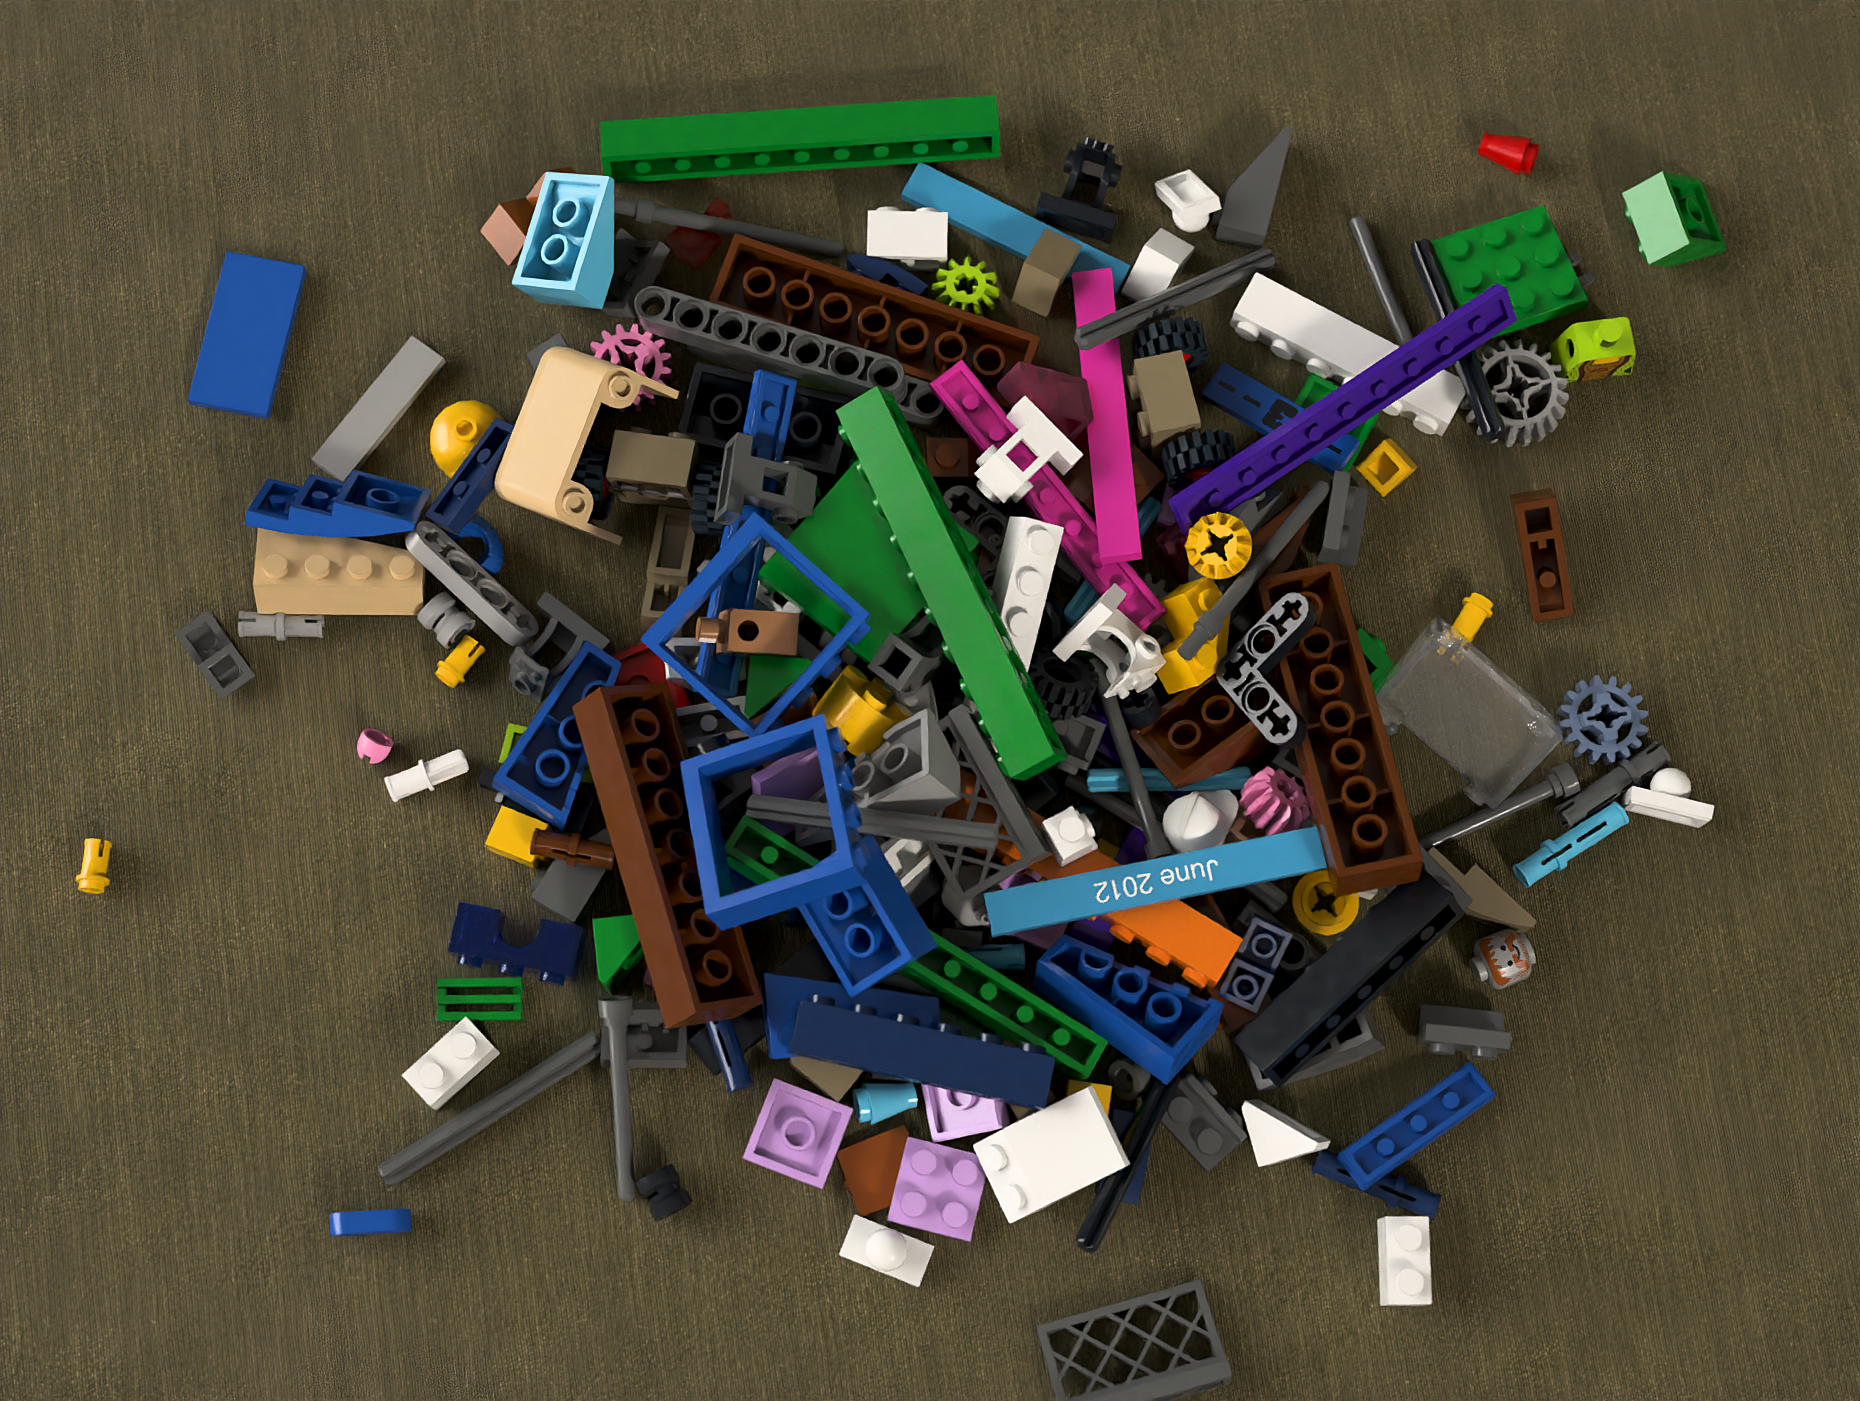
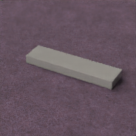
[311,336,446,482]

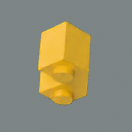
[1156,576,1231,694]

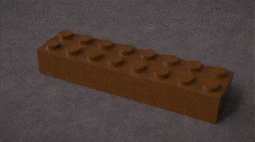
[709,233,1040,415]
[1254,562,1423,897]
[572,683,763,1029]

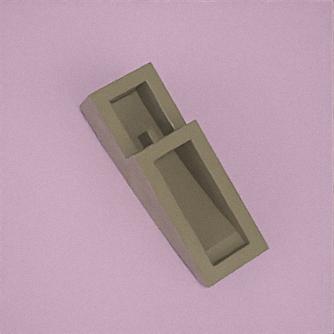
[641,506,697,638]
[1428,846,1538,934]

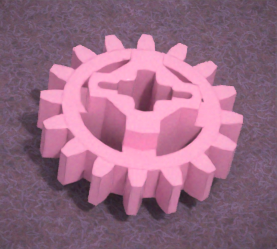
[590,324,673,412]

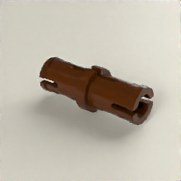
[530,828,617,871]

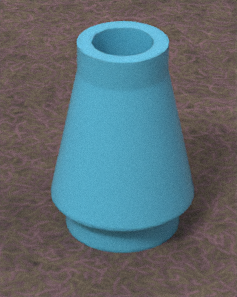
[852,1082,917,1125]

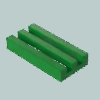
[436,977,523,1022]

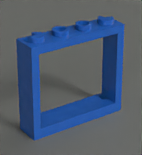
[640,512,871,738]
[680,714,870,931]

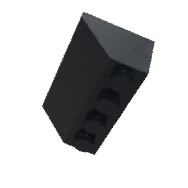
[678,362,855,488]

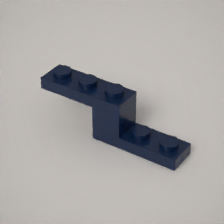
[424,418,515,536]

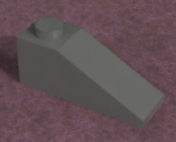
[1211,127,1293,250]
[530,828,618,929]
[1244,1007,1386,1092]

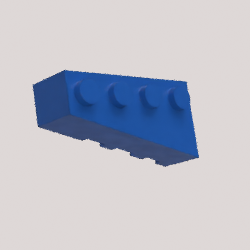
[492,640,622,831]
[1032,934,1224,1085]
[760,972,941,1059]

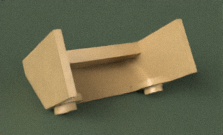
[494,346,680,545]

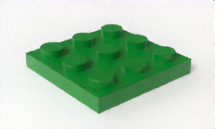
[1431,205,1588,339]

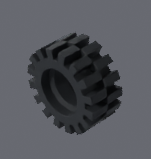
[1028,647,1099,719]

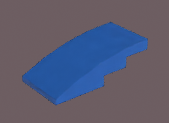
[245,470,432,537]

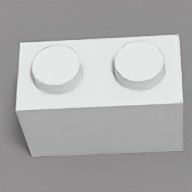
[867,206,948,272]
[402,1017,500,1111]
[1377,1216,1432,1306]

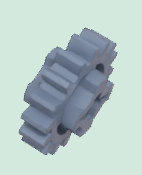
[1556,675,1649,766]

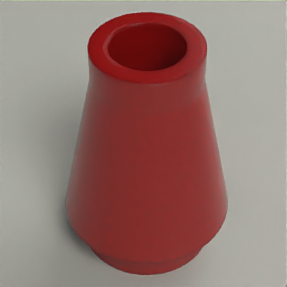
[1478,132,1540,176]

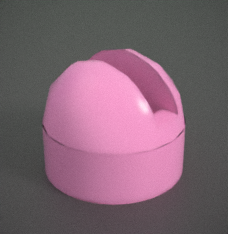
[357,728,394,764]

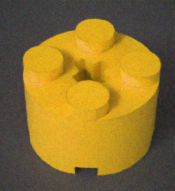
[812,664,913,757]

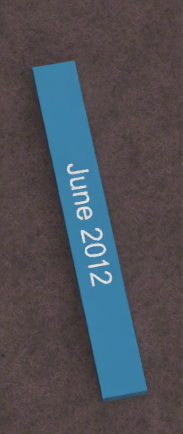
[983,826,1327,937]

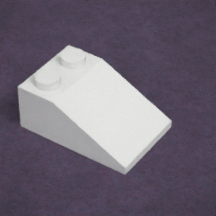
[973,1086,1130,1224]

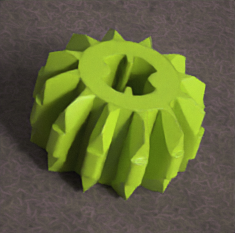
[931,256,1000,317]

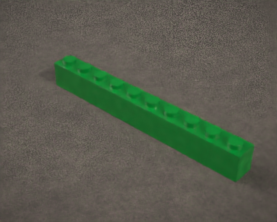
[600,95,1000,183]
[836,386,1068,781]
[725,814,1109,1081]

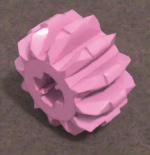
[1238,766,1311,836]

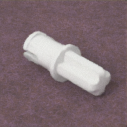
[384,749,469,803]

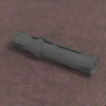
[1554,740,1671,830]

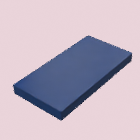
[188,251,307,420]

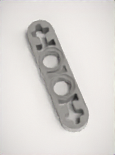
[405,521,539,647]

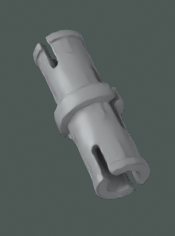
[238,611,325,641]

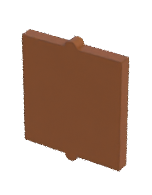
[836,1124,909,1217]

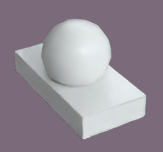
[1154,169,1221,232]
[1621,768,1714,828]
[839,1215,935,1287]

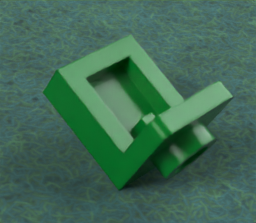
[1357,627,1394,694]

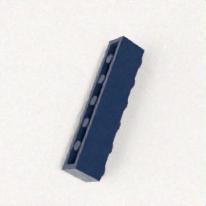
[787,994,1056,1111]

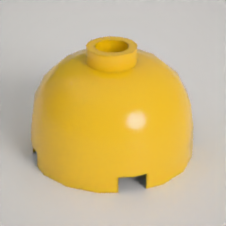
[430,400,504,478]

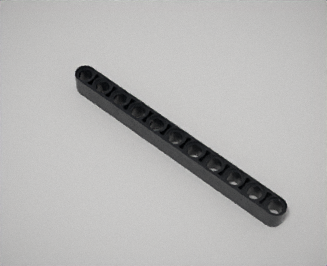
[687,768,1067,1076]

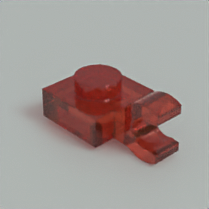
[664,197,732,271]

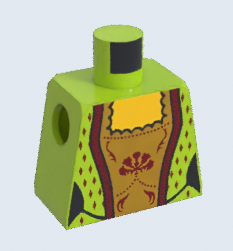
[1549,317,1636,382]

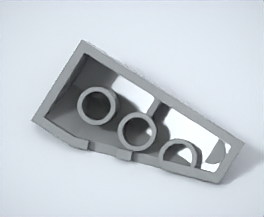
[795,708,961,847]

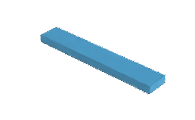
[901,163,1131,297]

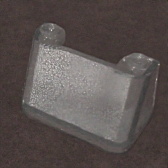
[1374,616,1563,810]

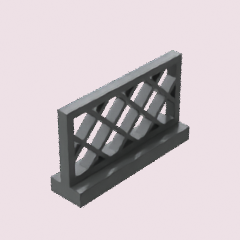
[926,704,1053,904]
[1036,1279,1233,1401]

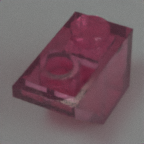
[997,361,1094,441]

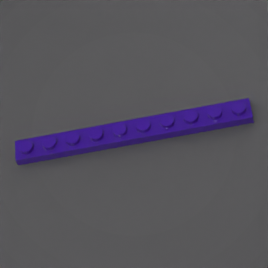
[1168,283,1517,536]

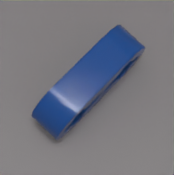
[330,1209,412,1236]

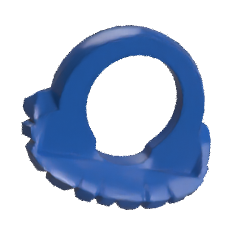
[447,516,504,576]

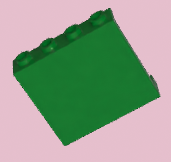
[758,459,981,675]

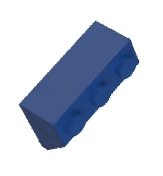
[797,835,938,998]

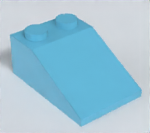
[512,172,614,309]

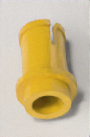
[1447,592,1493,647]
[435,634,486,688]
[75,838,112,894]

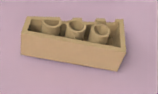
[253,528,426,615]

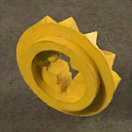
[1185,512,1252,579]
[1291,869,1359,936]

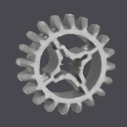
[1460,339,1569,448]

